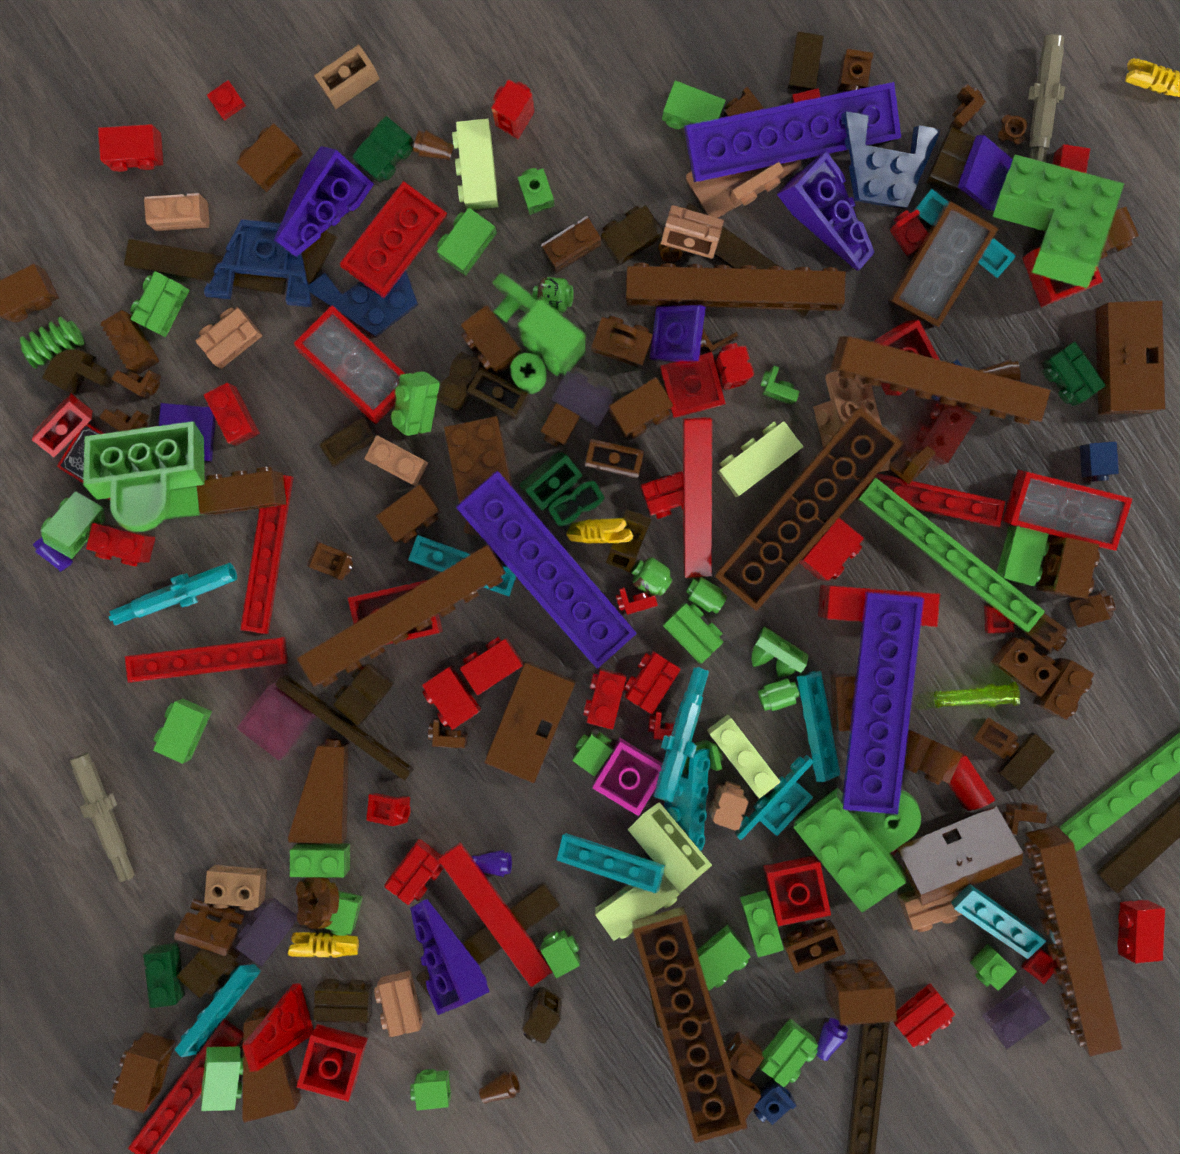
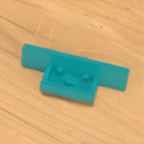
[664,748,710,851]
[734,755,814,841]

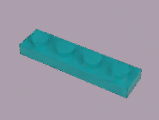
[914,189,1016,278]
[409,535,516,596]
[797,671,840,782]
[557,833,665,894]
[951,884,1046,959]
[175,964,261,1057]

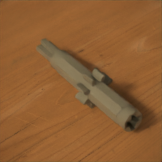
[1028,34,1065,162]
[70,752,135,882]

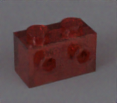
[915,403,977,465]

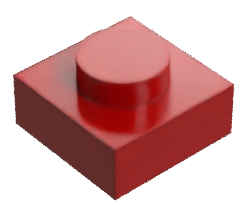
[207,80,246,121]

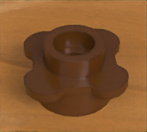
[998,115,1028,145]

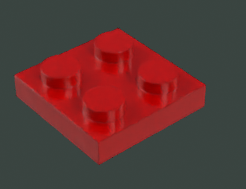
[660,352,726,419]

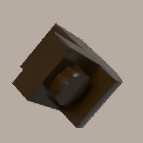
[42,349,113,394]
[606,509,652,572]

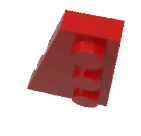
[242,983,314,1071]

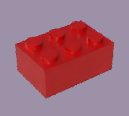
[348,580,443,645]

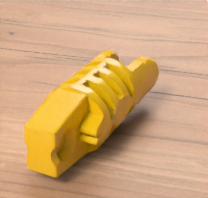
[1125,58,1180,97]
[566,518,633,544]
[288,932,359,958]

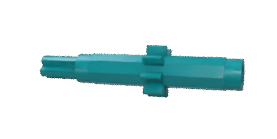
[109,563,237,626]
[654,667,709,802]

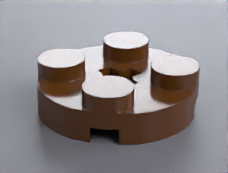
[296,877,339,929]

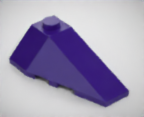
[274,146,374,257]
[777,151,875,271]
[410,899,490,1015]

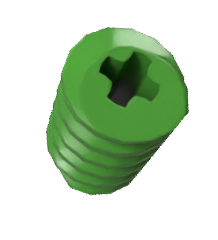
[19,317,85,369]
[511,353,547,394]

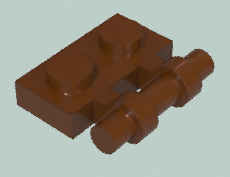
[174,898,245,956]

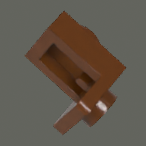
[307,541,353,581]
[1069,589,1116,628]
[1002,802,1047,836]

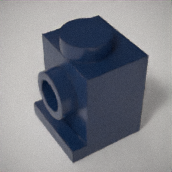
[753,1078,797,1125]

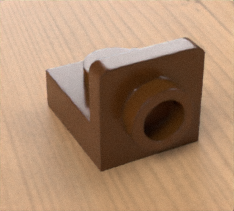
[949,84,986,130]
[112,370,161,399]
[99,409,149,432]
[890,446,936,484]
[1022,613,1068,654]
[428,717,467,748]
[974,717,1019,759]

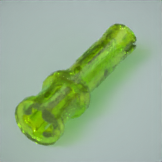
[934,682,1020,708]

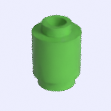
[686,577,727,614]
[758,678,800,711]

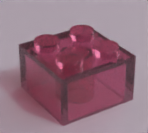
[237,683,317,761]

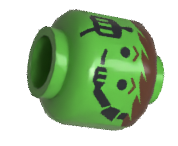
[533,277,574,313]
[631,557,672,596]

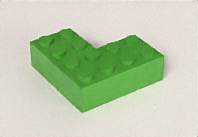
[993,155,1124,288]

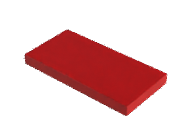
[340,181,447,298]

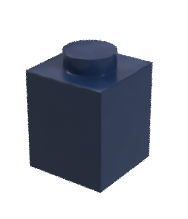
[1080,442,1119,482]

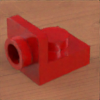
[890,209,928,256]
[616,587,658,615]
[648,710,675,740]
[366,793,411,827]

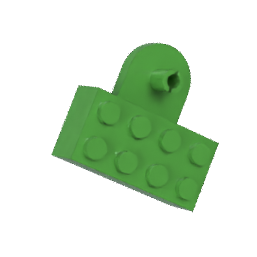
[492,273,585,377]
[83,422,205,532]
[794,788,921,913]

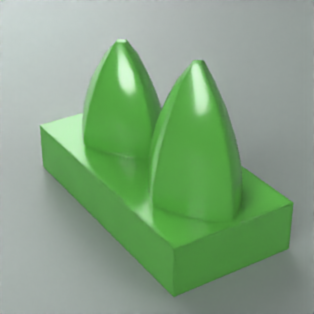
[752,626,808,677]

